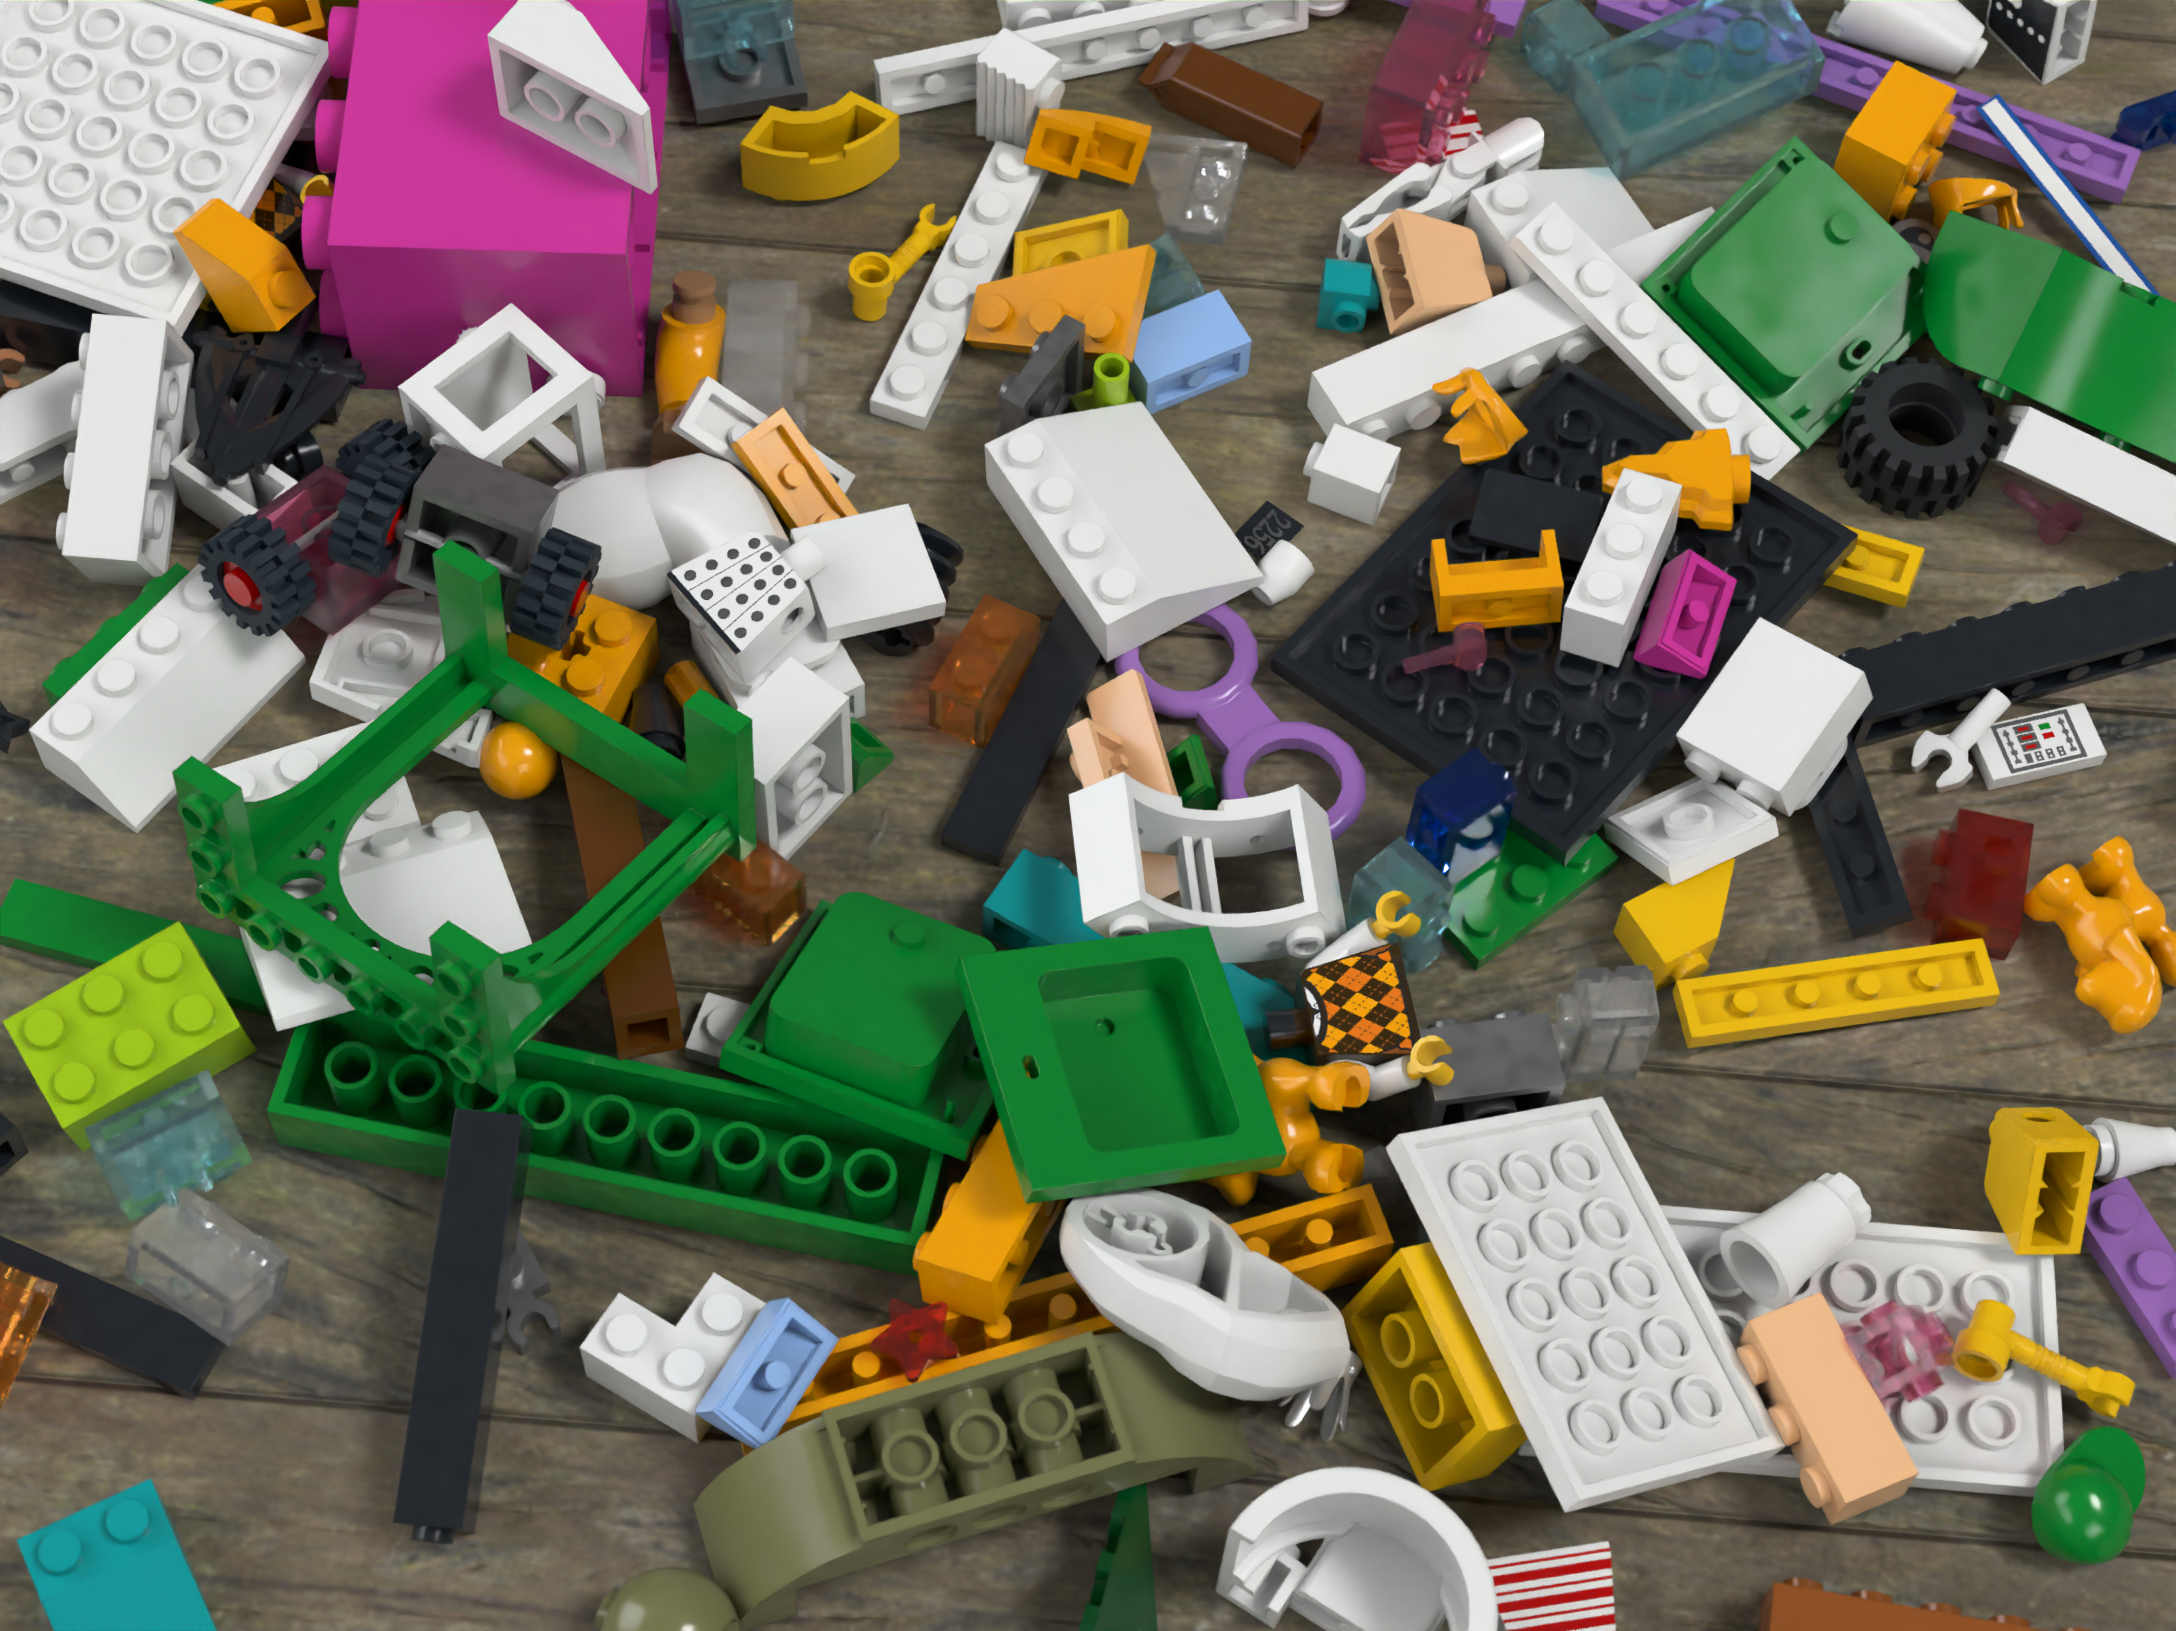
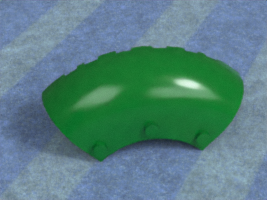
[1923,210,2176,466]

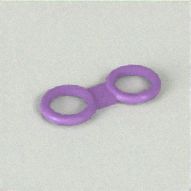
[1115,603,1366,850]

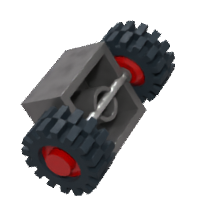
[327,444,602,651]

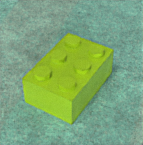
[2,921,257,1151]

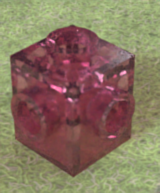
[1845,1300,1956,1404]

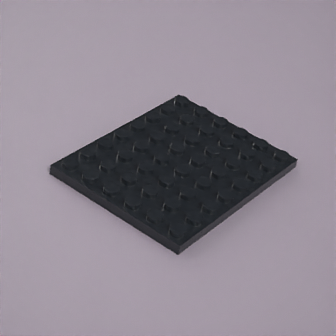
[1270,359,1858,866]

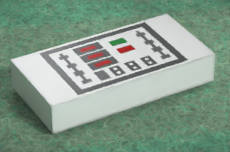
[1970,703,2107,791]

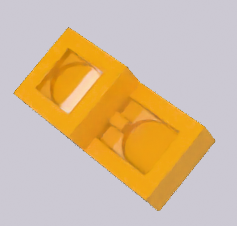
[1023,109,1152,185]

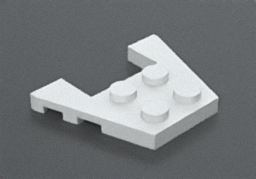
[309,588,511,768]

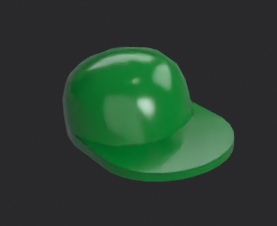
[2031,1426,2146,1566]

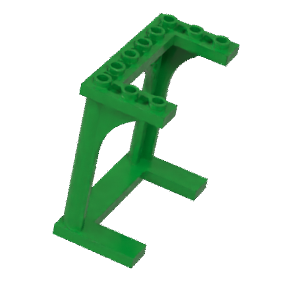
[172,540,757,1096]

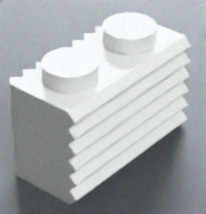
[976,28,1065,149]

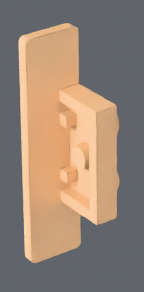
[1067,669,1180,903]

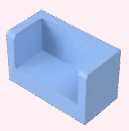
[1128,289,1252,415]

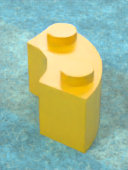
[740,91,900,201]

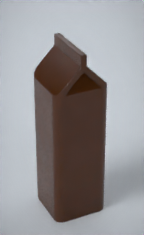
[1137,42,1324,169]

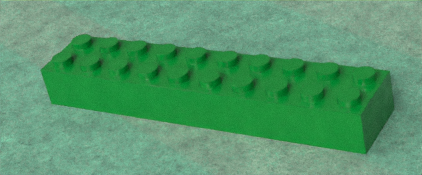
[267,1009,950,1278]

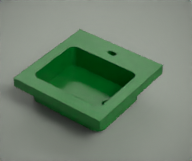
[1639,135,1927,456]
[719,892,996,1161]
[954,926,1287,1204]

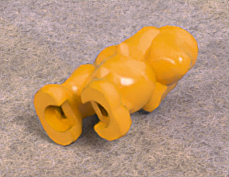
[2020,835,2176,1035]
[1194,1053,1371,1207]

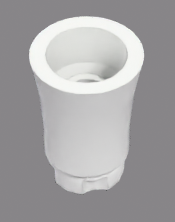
[1720,1172,1871,1309]

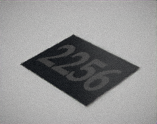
[1235,500,1305,560]

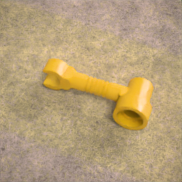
[848,203,957,321]
[1950,1299,2136,1418]

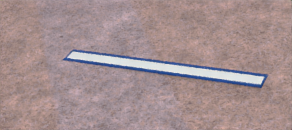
[1976,94,2161,296]

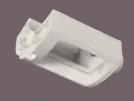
[1069,771,1347,963]

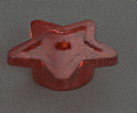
[870,1298,960,1383]

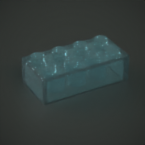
[1566,0,1826,181]

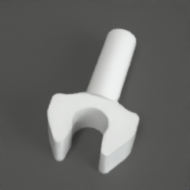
[1911,688,2011,793]

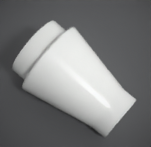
[2082,1118,2176,1183]

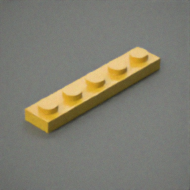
[1672,938,2000,1049]

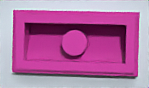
[1633,549,1737,679]

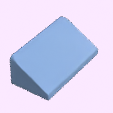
[695,1298,839,1449]

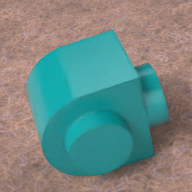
[1316,258,1380,333]

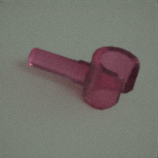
[2003,481,2083,545]
[1402,622,1487,674]

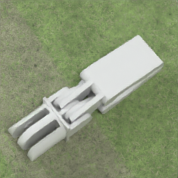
[1336,117,1544,264]

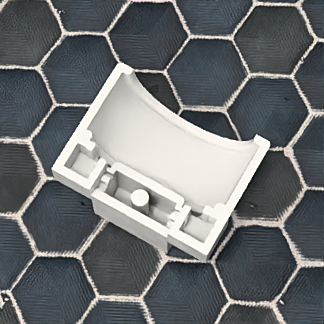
[1215,1467,1498,1631]

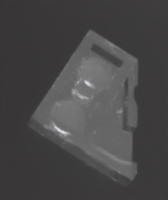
[1143,133,1249,245]

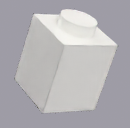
[1303,423,1401,526]

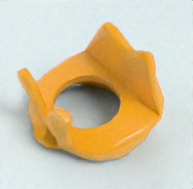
[1927,178,2024,231]
[1432,367,1529,465]

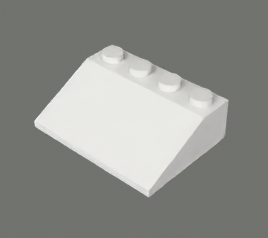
[984,401,1264,662]
[239,810,532,1031]

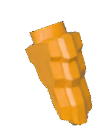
[1602,428,1751,531]

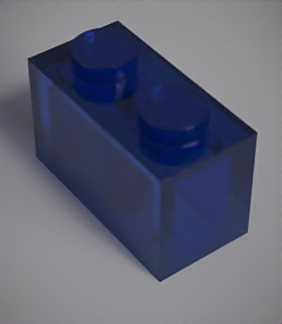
[1403,747,1517,893]

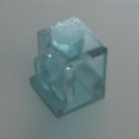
[1145,232,1207,316]

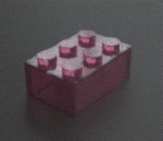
[1358,0,1497,175]

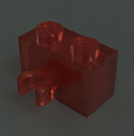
[1924,808,2034,961]

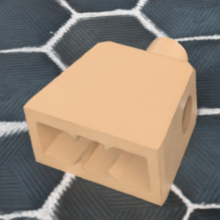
[1366,208,1506,335]

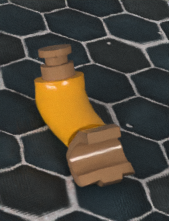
[650,270,726,466]

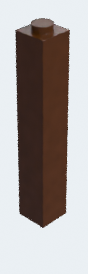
[559,722,684,1060]

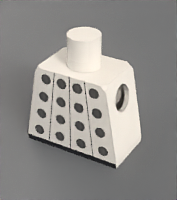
[666,531,827,684]

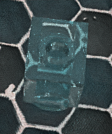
[1519,0,1611,95]

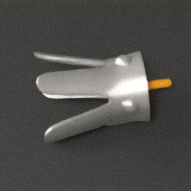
[1278,1350,1363,1443]

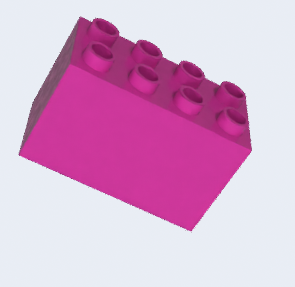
[302,0,673,397]

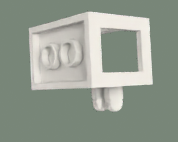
[398,303,606,489]

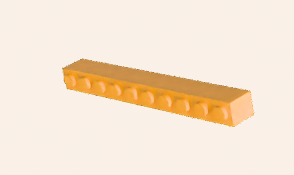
[739,1183,1394,1456]

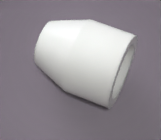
[1251,540,1314,606]

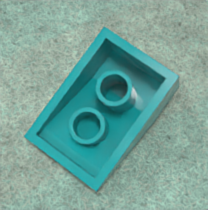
[17,1478,218,1631]

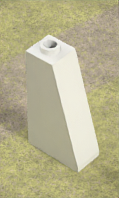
[1989,405,2176,547]

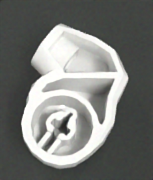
[551,453,791,611]
[1059,1188,1350,1401]

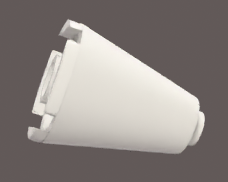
[1826,0,1988,75]

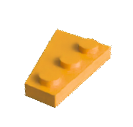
[965,244,1157,363]

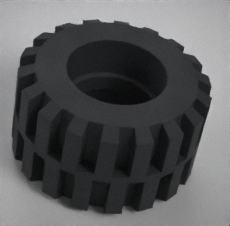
[1836,357,1999,519]

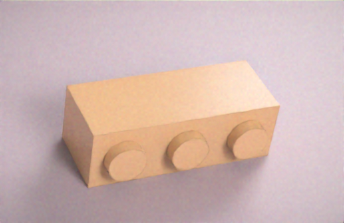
[1736,1292,1919,1525]

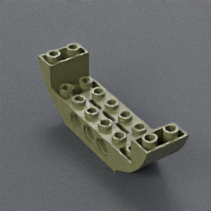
[693,1331,1258,1631]

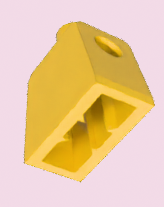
[1984,1107,2099,1255]

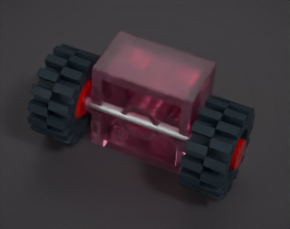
[198,419,436,637]

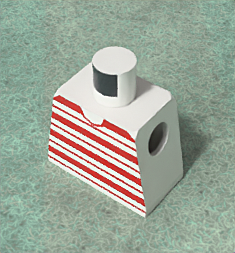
[1487,1541,1616,1631]

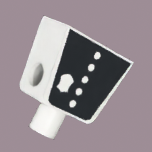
[1986,0,2098,85]

